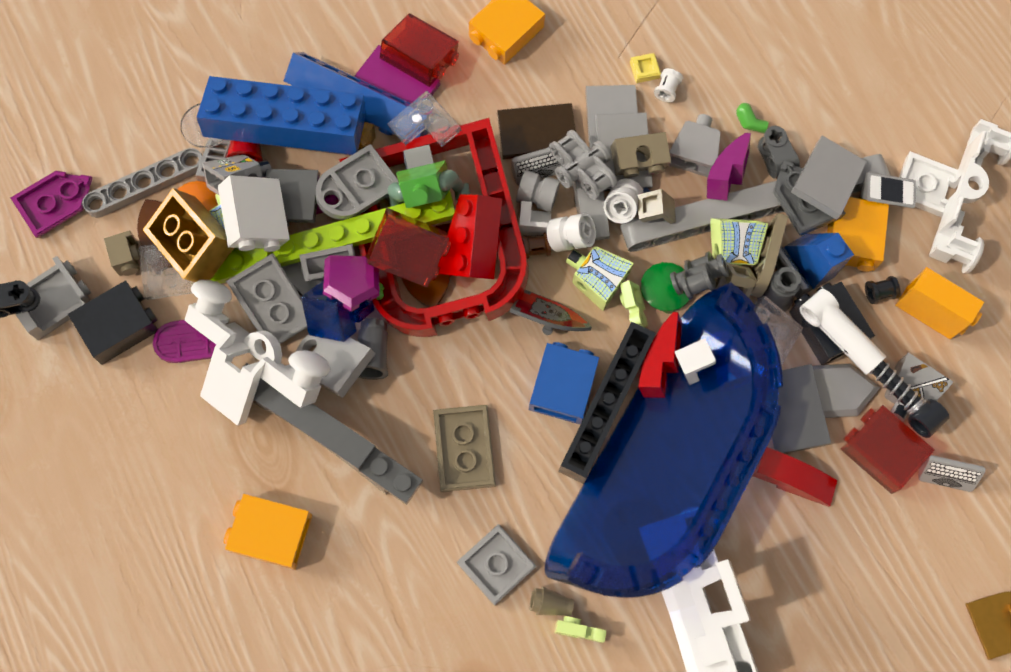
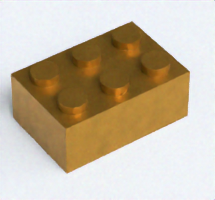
[143,188,234,282]

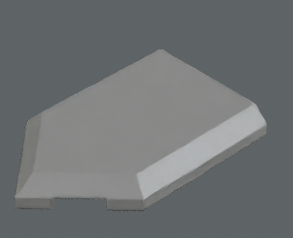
[812,364,880,418]

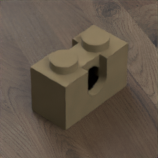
[610,132,671,178]

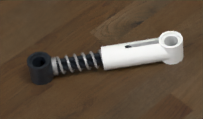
[800,289,950,438]

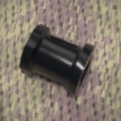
[865,276,901,304]

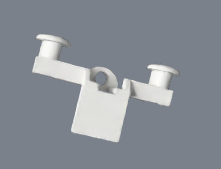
[899,119,1011,274]
[185,280,330,426]

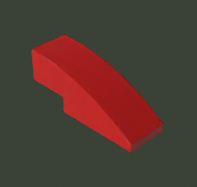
[638,312,682,398]
[752,446,838,507]

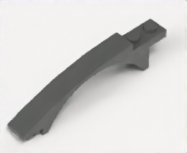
[244,363,423,505]

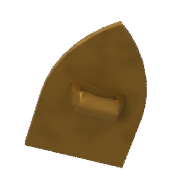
[965,591,1011,660]

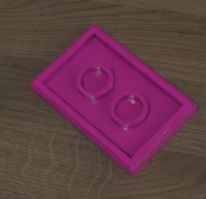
[354,45,440,108]

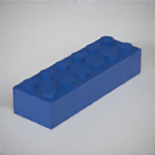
[196,76,366,155]

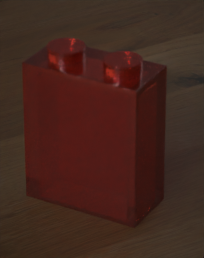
[380,13,459,87]
[366,208,451,287]
[841,405,935,494]

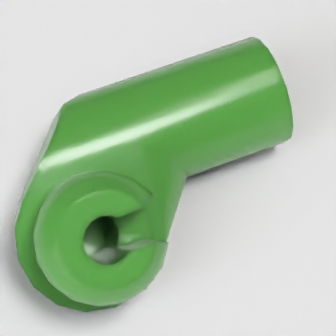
[736,103,769,133]

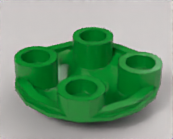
[640,262,689,314]

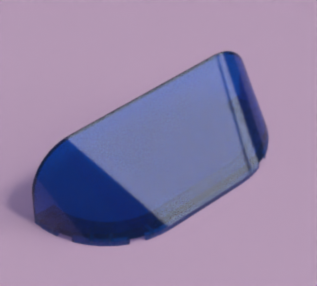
[545,282,783,598]

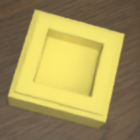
[630,53,661,83]

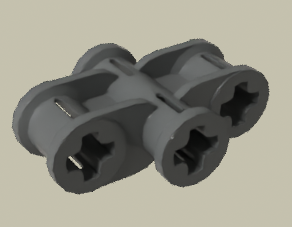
[670,251,730,299]

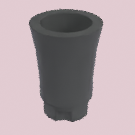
[757,267,801,314]
[358,318,388,380]

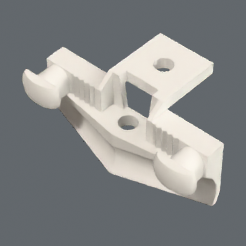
[639,507,758,672]

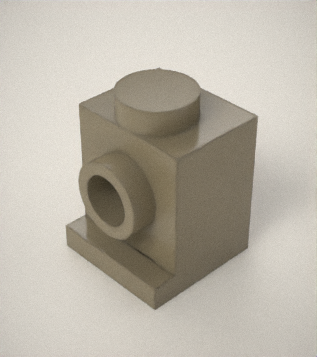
[104,230,141,276]

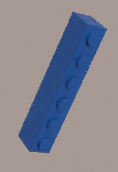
[283,52,435,142]

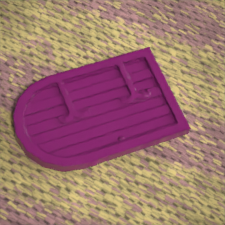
[153,320,216,363]

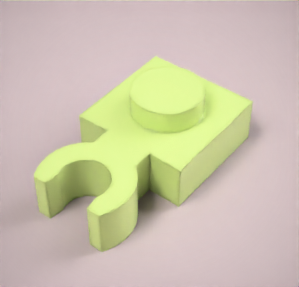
[620,280,648,327]
[555,616,607,643]

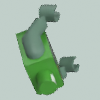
[388,160,470,208]

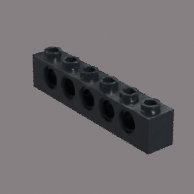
[558,321,656,484]

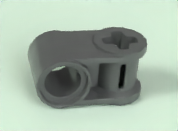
[758,126,800,178]

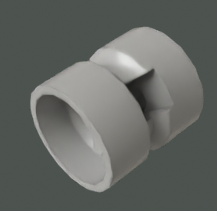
[516,170,560,212]

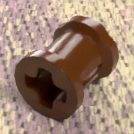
[522,232,551,259]

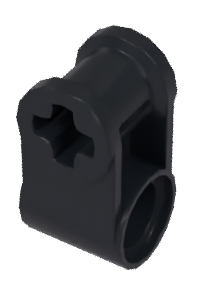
[0,280,41,318]

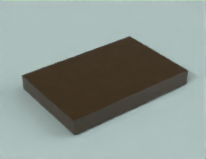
[497,103,576,159]

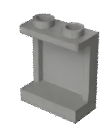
[15,256,91,340]

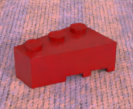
[435,194,502,280]

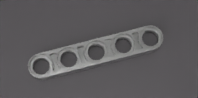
[82,148,202,218]

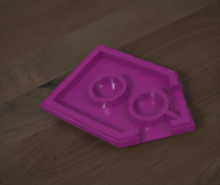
[10,171,93,238]
[323,255,380,311]

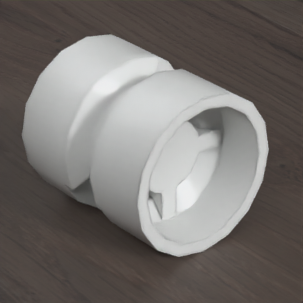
[603,178,643,224]
[547,213,596,252]

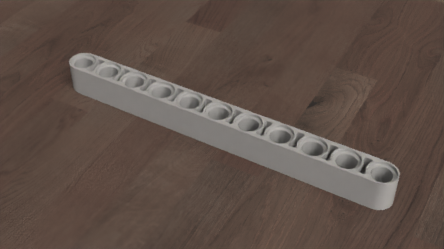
[620,154,891,252]

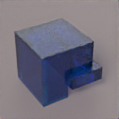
[301,280,374,342]

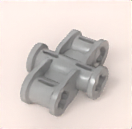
[549,130,617,200]

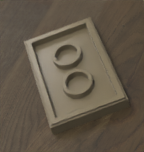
[433,405,496,493]

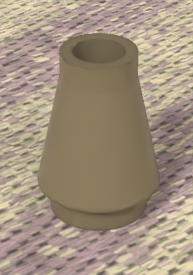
[530,586,574,617]

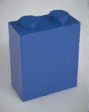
[528,342,599,425]

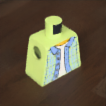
[710,218,768,266]
[566,247,634,311]

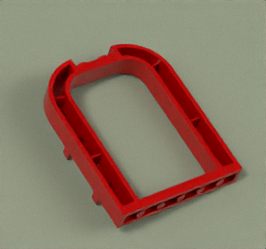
[339,118,529,337]

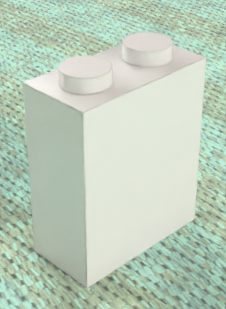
[218,175,290,252]

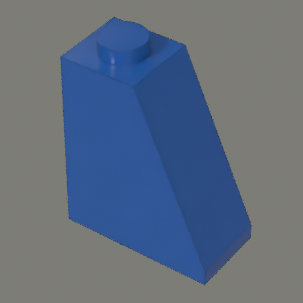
[784,233,854,290]

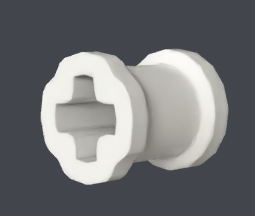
[654,68,683,102]

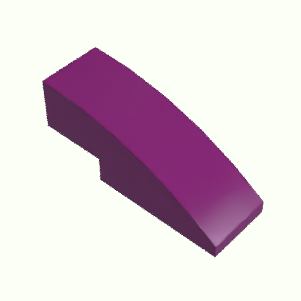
[707,133,751,201]

